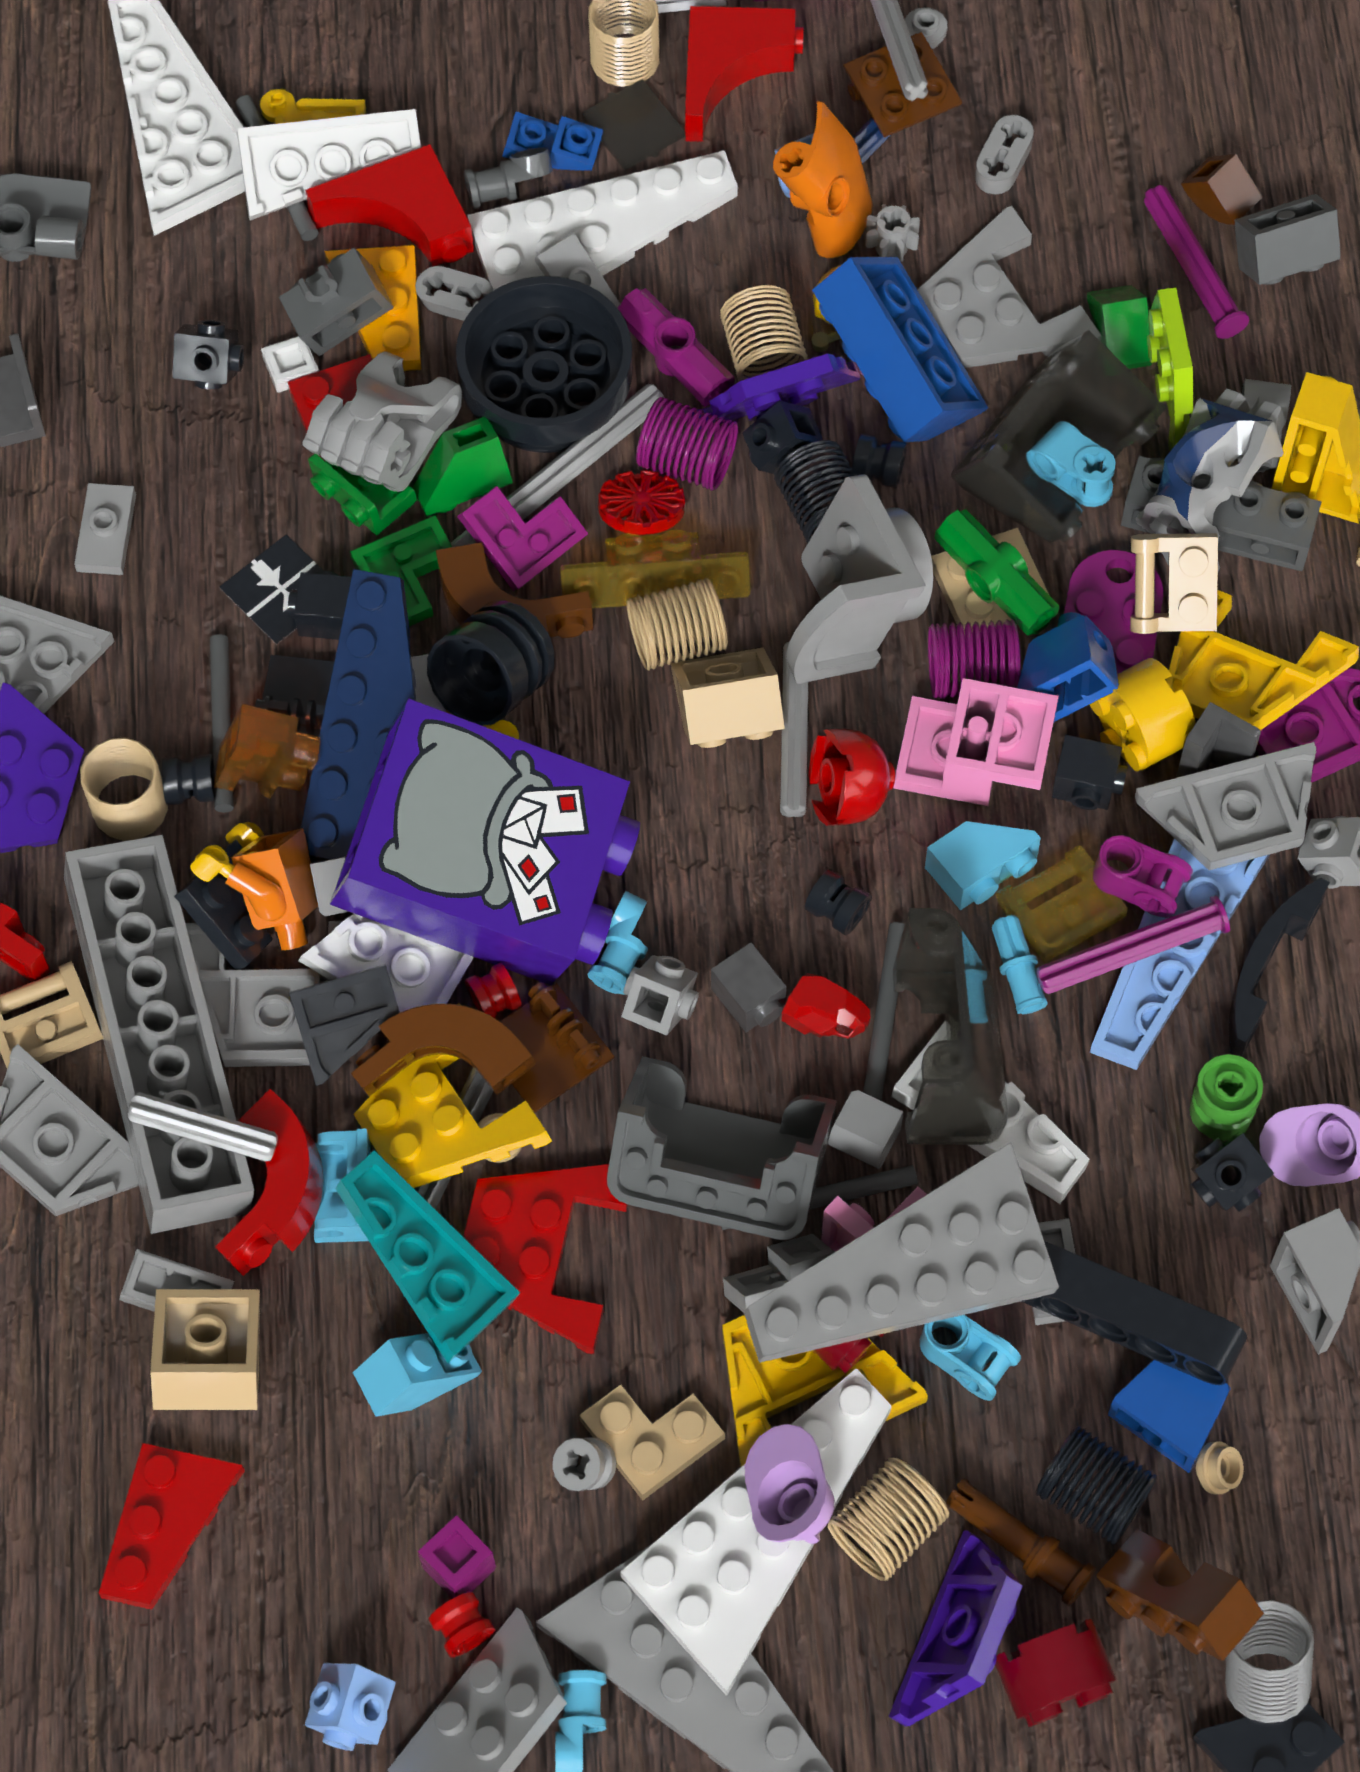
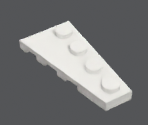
[892,1018,1090,1204]

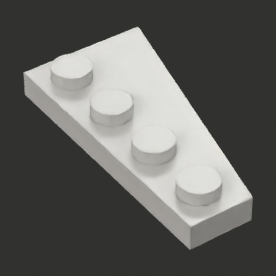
[237,109,421,221]

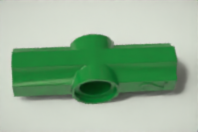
[934,509,1059,636]

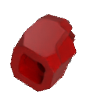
[781,973,871,1039]

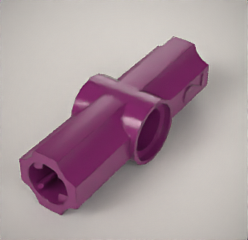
[617,288,735,407]

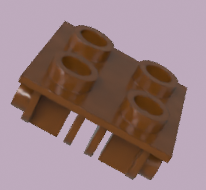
[843,31,962,137]
[500,982,615,1113]

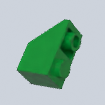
[412,417,513,516]

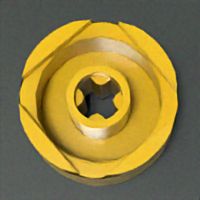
[1089,658,1196,772]

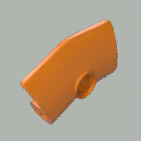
[773,101,873,258]

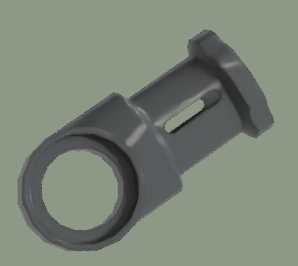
[464,147,553,209]

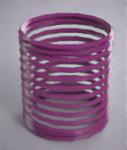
[636,397,738,491]
[928,619,1021,699]

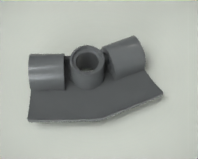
[0,174,91,262]

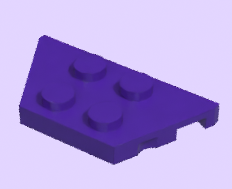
[692,353,861,431]
[0,682,84,853]
[888,1531,1023,1726]

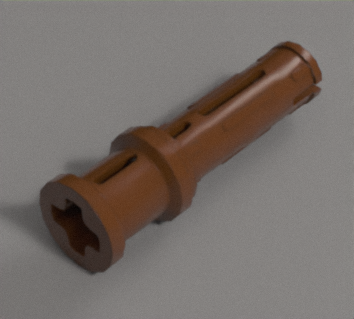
[945,1478,1096,1606]

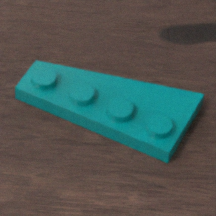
[335,1150,520,1363]

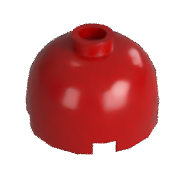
[809,729,895,826]

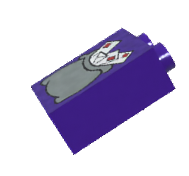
[330,698,640,985]

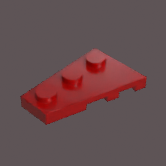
[99,1443,245,1610]

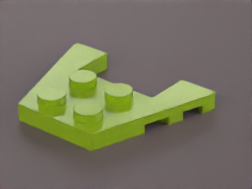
[1147,287,1193,451]

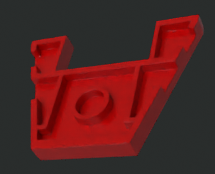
[463,1164,628,1355]

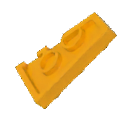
[325,245,422,371]

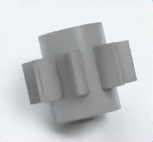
[865,204,920,261]

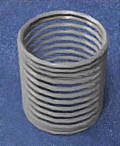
[1225,1600,1314,1723]

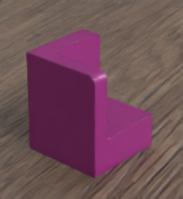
[417,1515,496,1599]

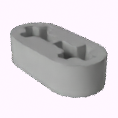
[975,115,1034,194]
[415,266,494,321]

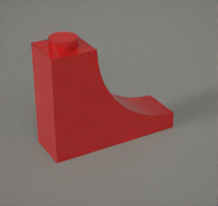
[685,6,804,142]
[305,144,474,267]

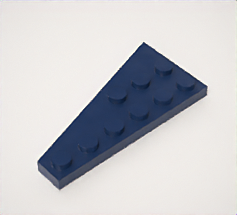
[301,569,416,860]

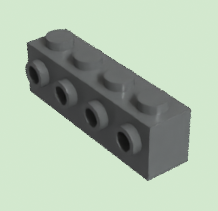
[1121,456,1322,572]

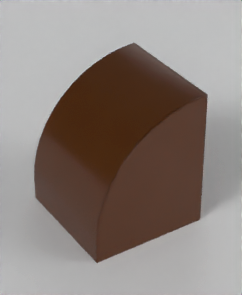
[1181,154,1263,225]

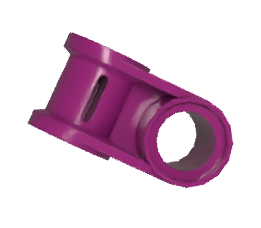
[1093,835,1193,918]

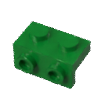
[308,454,418,536]

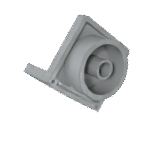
[786,474,933,684]

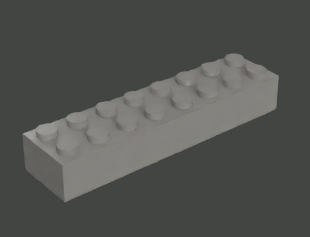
[64,835,254,1234]

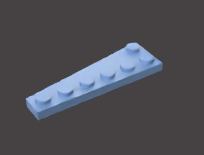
[1090,838,1270,1070]

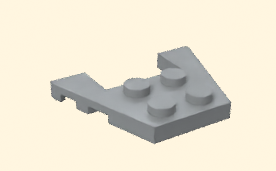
[918,205,1102,368]
[185,921,343,1067]

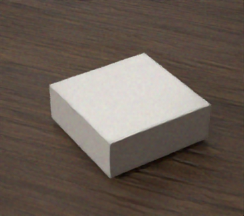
[261,336,319,393]

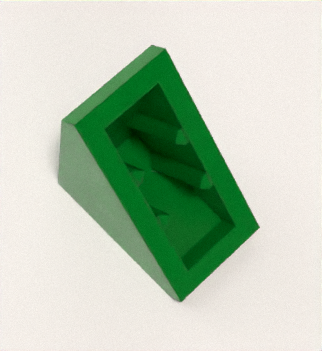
[1087,285,1152,373]

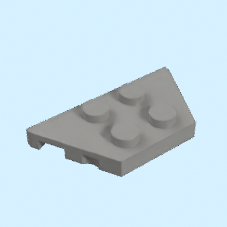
[1135,742,1316,870]
[0,1044,139,1216]
[387,1608,567,1772]

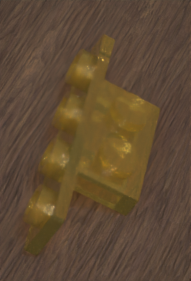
[560,530,750,608]

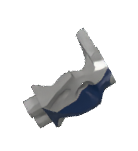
[1136,389,1286,572]

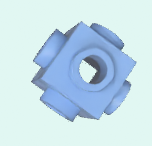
[305,1663,396,1751]

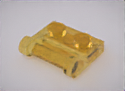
[996,845,1128,964]

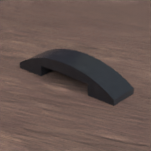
[1229,878,1330,1057]

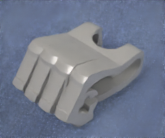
[302,352,462,492]

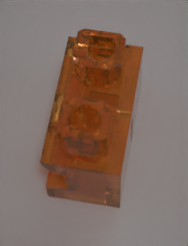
[214,704,320,799]

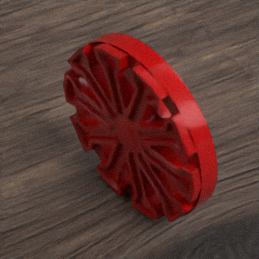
[598,470,685,535]

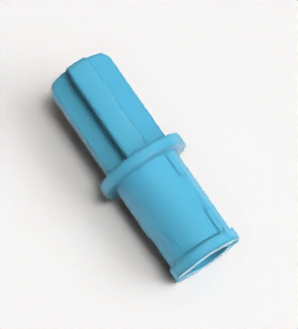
[992,915,1048,1014]

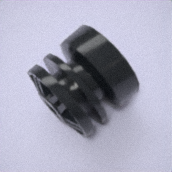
[427,600,555,726]

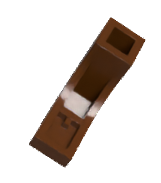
[436,542,593,638]
[351,1004,536,1097]

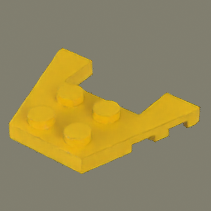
[1166,590,1359,731]
[353,1003,552,1188]
[722,1315,928,1467]

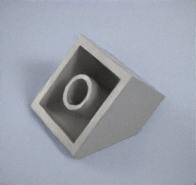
[1270,1208,1360,1355]

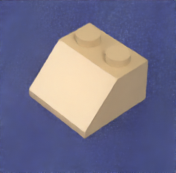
[671,647,785,748]
[150,1289,260,1410]

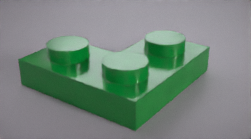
[350,515,452,626]

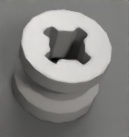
[552,1437,616,1491]

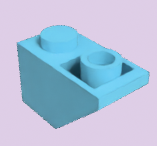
[925,821,1041,910]
[353,1333,482,1417]

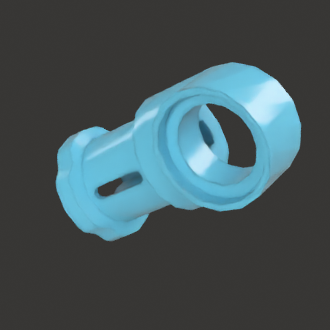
[588,891,648,995]
[555,1670,607,1772]

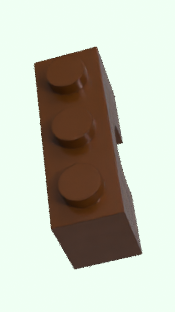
[1096,1529,1264,1661]

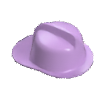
[1260,1103,1360,1187]
[745,1424,835,1544]

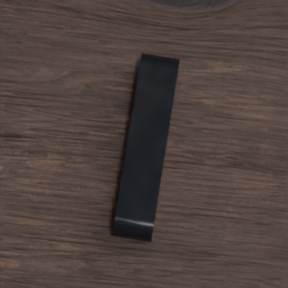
[1021,1241,1247,1386]

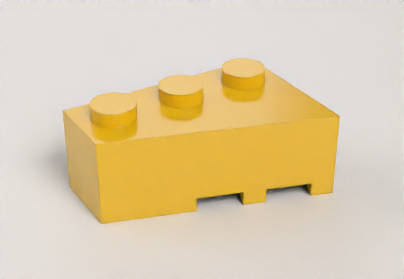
[1271,372,1360,524]

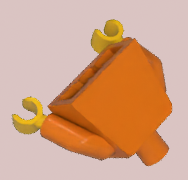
[190,822,318,950]

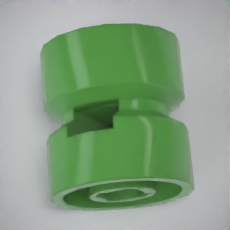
[1189,1054,1263,1141]

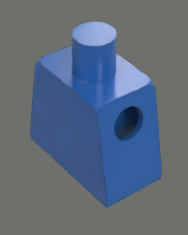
[1017,612,1119,722]
[1108,1360,1231,1473]

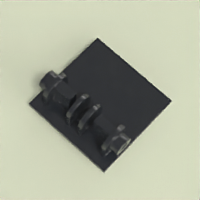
[254,655,334,747]

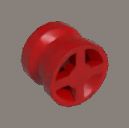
[464,962,522,1018]
[428,1592,495,1657]

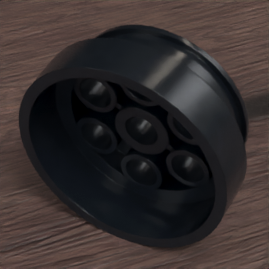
[456,276,633,453]

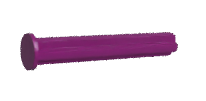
[1144,185,1249,339]
[1037,895,1230,994]

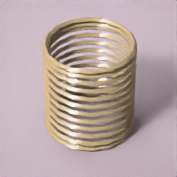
[588,0,659,86]
[720,285,808,382]
[627,578,728,670]
[80,737,168,841]
[828,1458,949,1581]

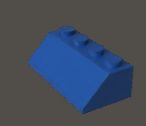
[812,257,989,443]

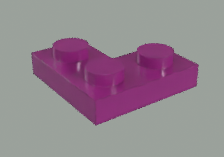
[457,486,588,591]

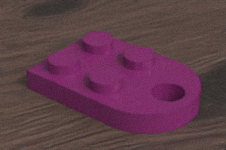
[1064,550,1163,674]
[1256,668,1360,783]

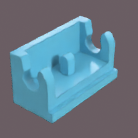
[314,1128,371,1243]

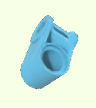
[1026,421,1116,507]
[920,1315,1021,1401]

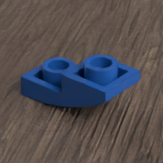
[502,112,603,171]

